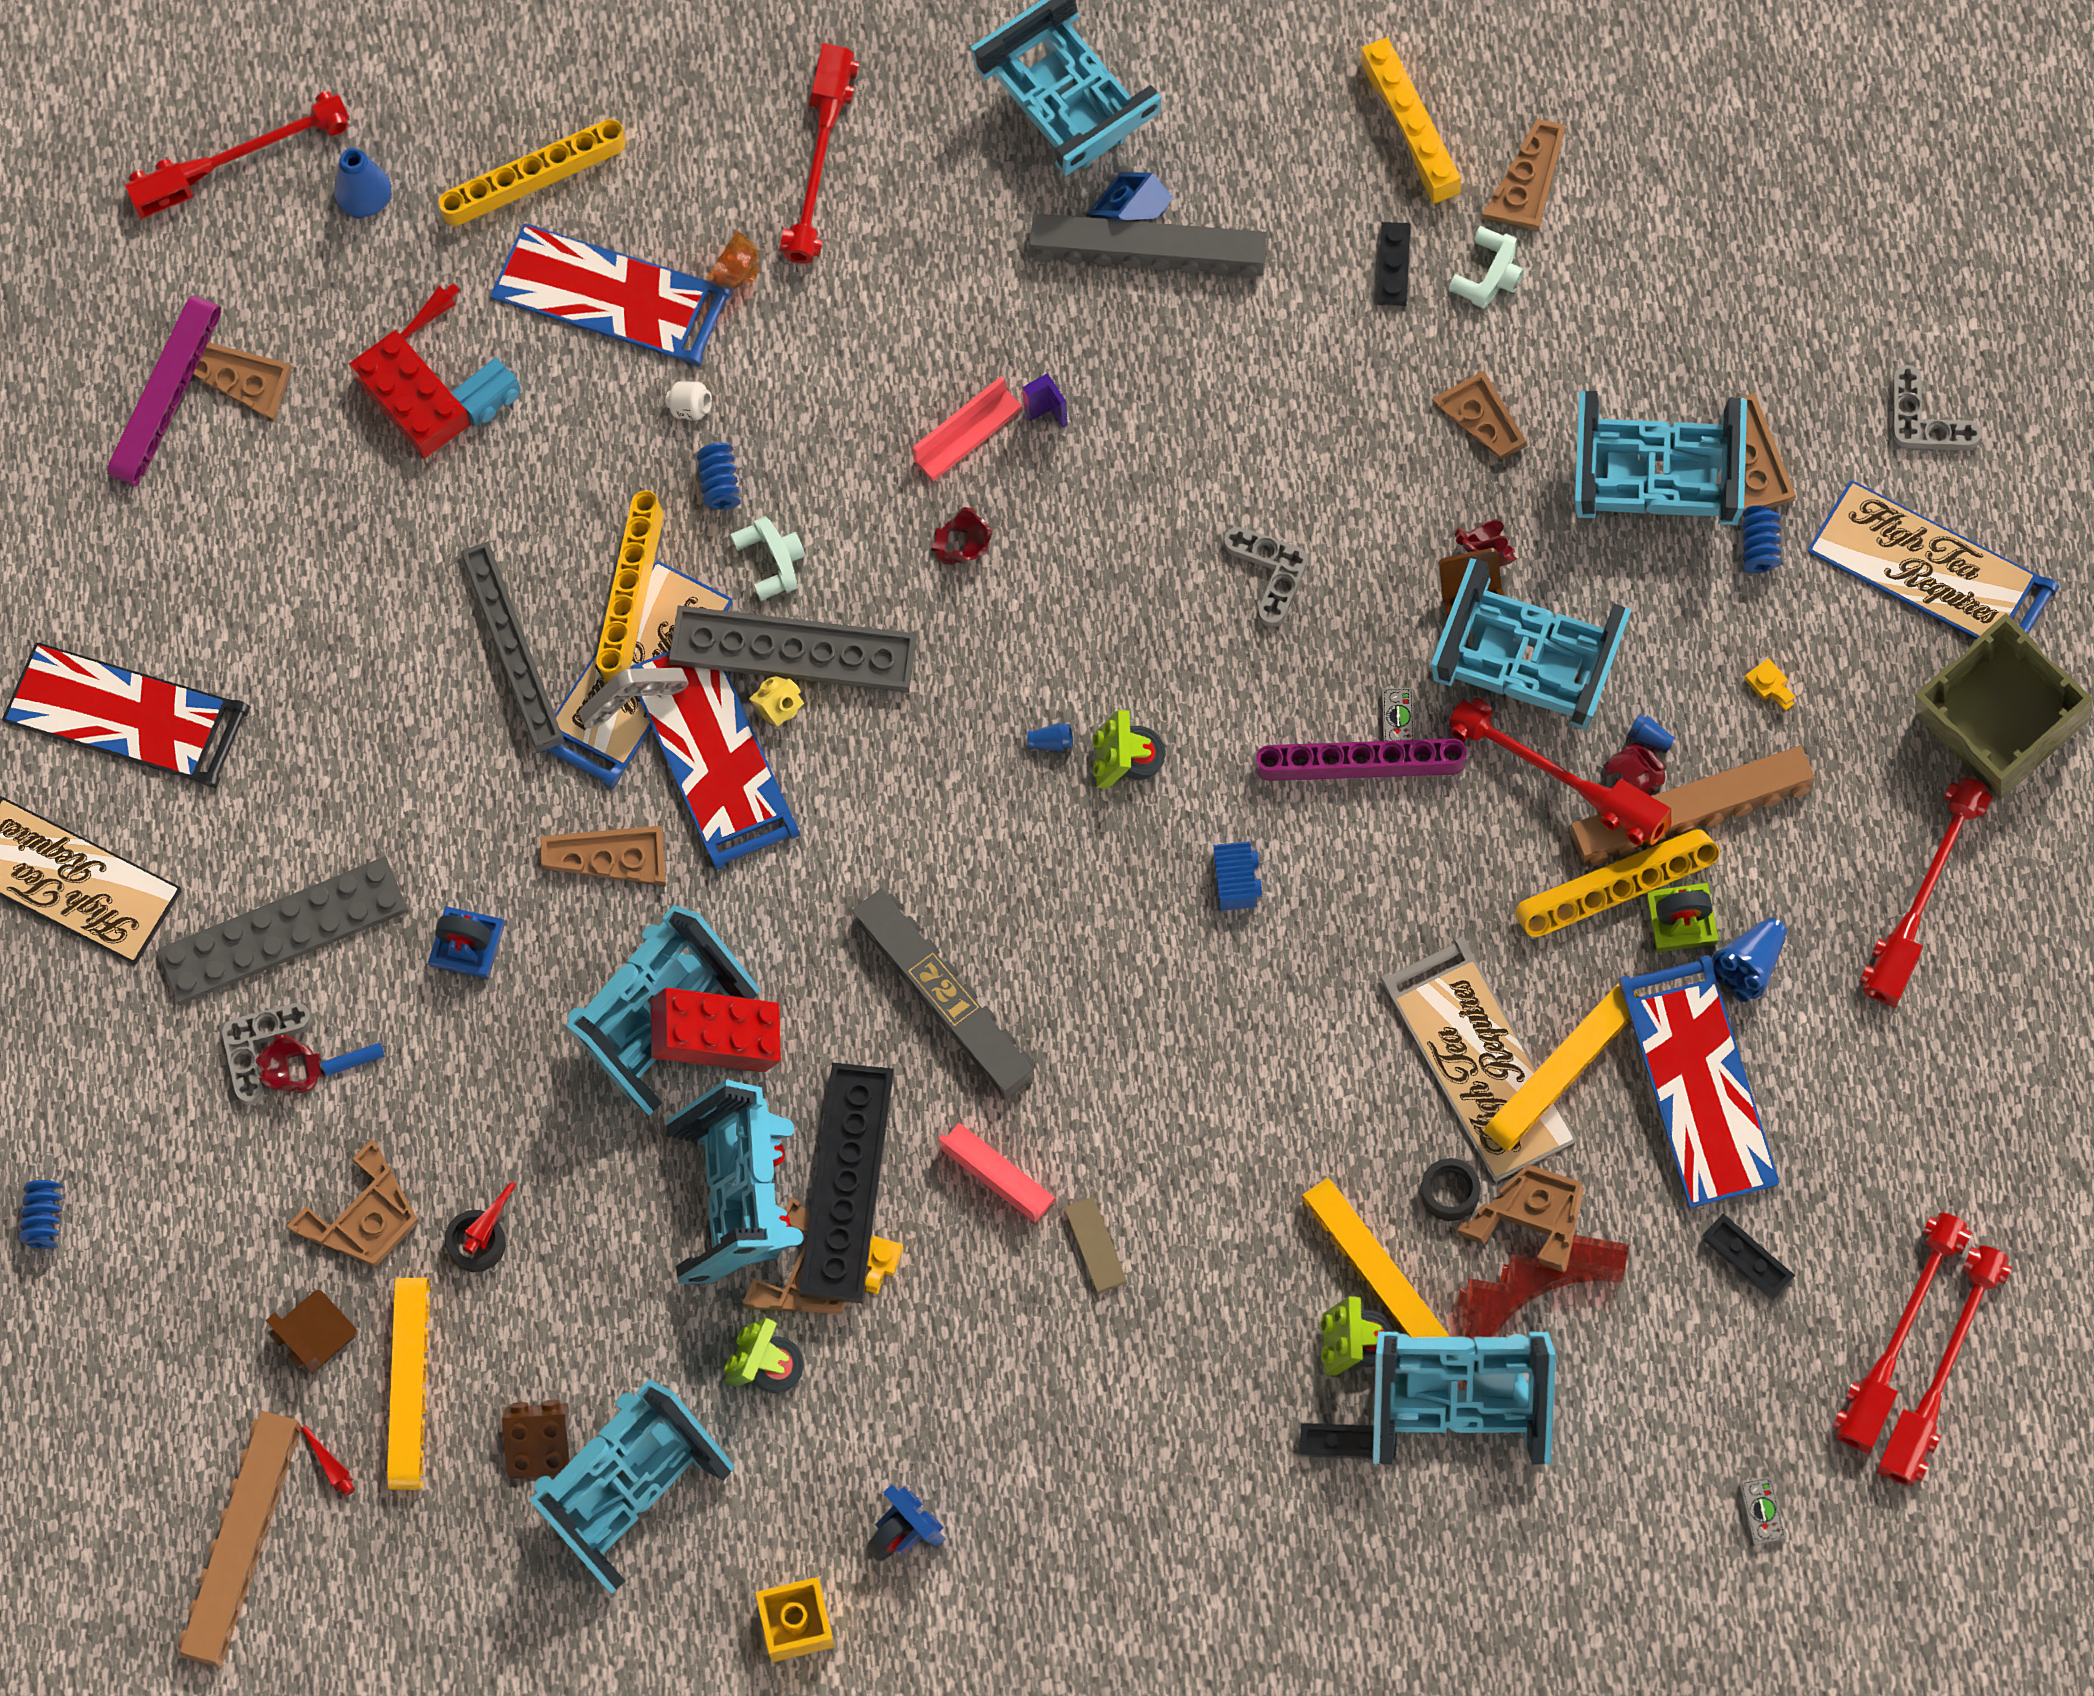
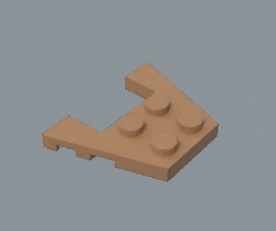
[287,1139,419,1267]
[1457,1164,1584,1272]
[742,1197,847,1314]

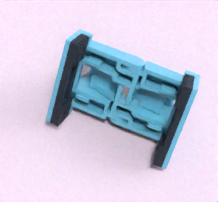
[971,0,1162,176]
[1575,391,1747,525]
[1431,558,1632,730]
[566,905,761,1115]
[666,1080,803,1284]
[1373,1332,1556,1465]
[530,1379,735,1594]

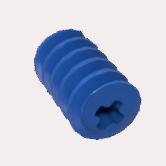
[696,443,741,510]
[1743,505,1781,573]
[18,1180,64,1249]

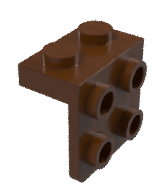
[1438,548,1505,619]
[265,1290,357,1375]
[501,1400,570,1479]

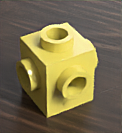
[749,675,804,727]

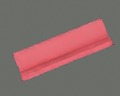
[912,376,1023,482]
[938,1123,1055,1224]

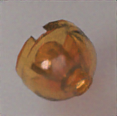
[706,230,761,290]

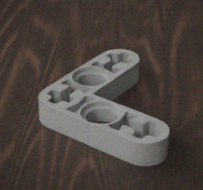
[1893,365,1982,451]
[1224,527,1307,628]
[579,668,689,728]
[222,1003,312,1105]

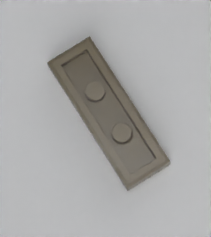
[1064,1196,1127,1294]

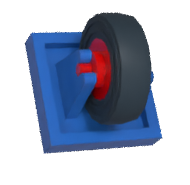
[428,906,505,979]
[867,1484,946,1561]

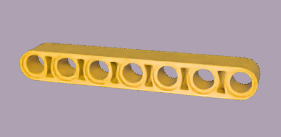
[438,119,626,226]
[596,490,664,683]
[1514,829,1720,937]
[1483,983,1640,1152]
[1301,1178,1450,1337]
[387,1277,430,1490]

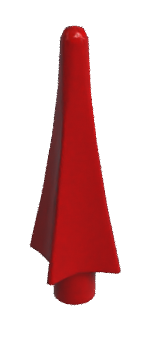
[400,283,460,339]
[462,1182,516,1254]
[301,1426,355,1496]

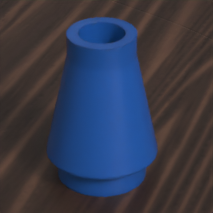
[1627,714,1675,753]
[1027,722,1073,752]

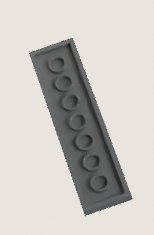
[669,605,917,693]
[158,856,409,1005]

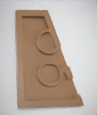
[1432,370,1528,460]

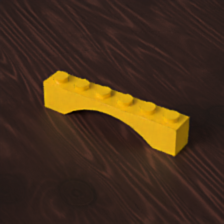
[1361,37,1461,204]

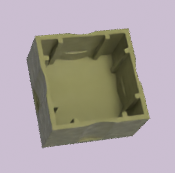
[1915,613,2093,800]

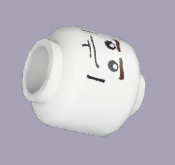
[666,381,712,420]

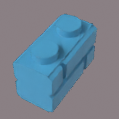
[451,357,521,427]

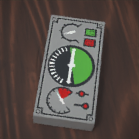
[1382,688,1414,741]
[1739,1476,1786,1546]

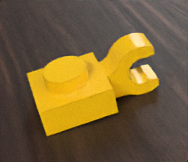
[1745,658,1795,711]
[865,1236,904,1294]

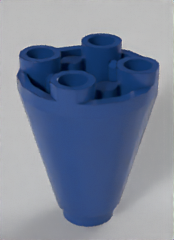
[334,148,392,219]
[1712,917,1787,1003]

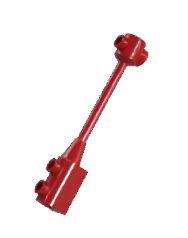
[779,42,859,264]
[124,91,350,220]
[1449,697,1671,846]
[1859,777,1993,1008]
[1832,1212,1972,1455]
[1876,1245,2012,1486]

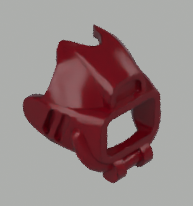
[931,507,993,565]
[1454,519,1517,567]
[1603,744,1667,796]
[255,1034,324,1093]

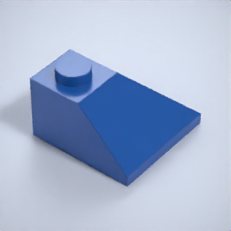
[1086,171,1173,220]

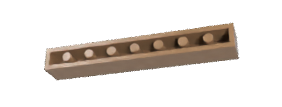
[1570,745,1815,866]
[178,1410,302,1669]

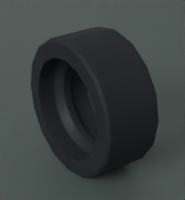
[1420,1158,1481,1221]
[445,1210,506,1272]

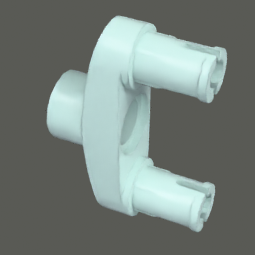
[1449,226,1524,308]
[730,516,806,601]

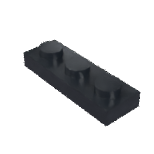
[1377,222,1411,306]
[1701,1213,1795,1301]
[1300,1423,1397,1460]

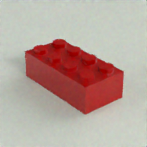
[349,329,471,459]
[651,987,781,1072]

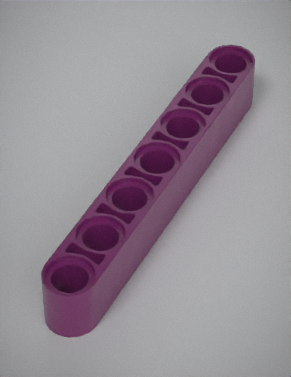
[107,295,221,486]
[1256,739,1467,781]

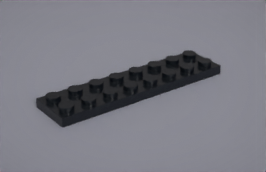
[800,1062,894,1304]

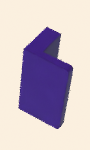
[1022,373,1068,428]

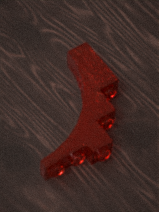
[1457,1235,1629,1341]

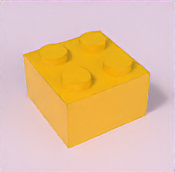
[755,1577,835,1662]

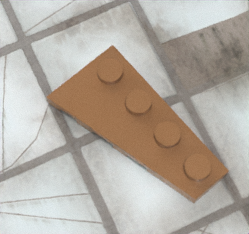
[1482,119,1566,231]
[193,342,293,421]
[1726,393,1796,517]
[540,825,666,886]

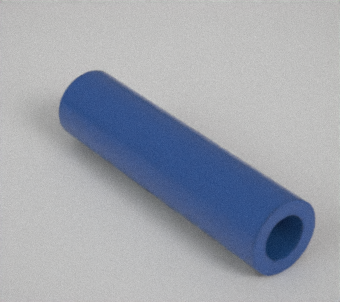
[321,1042,385,1076]

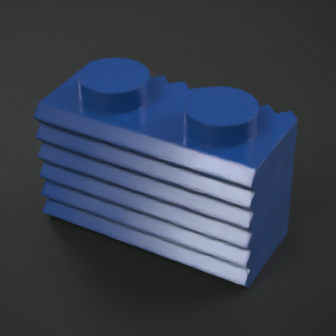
[1213,841,1262,911]

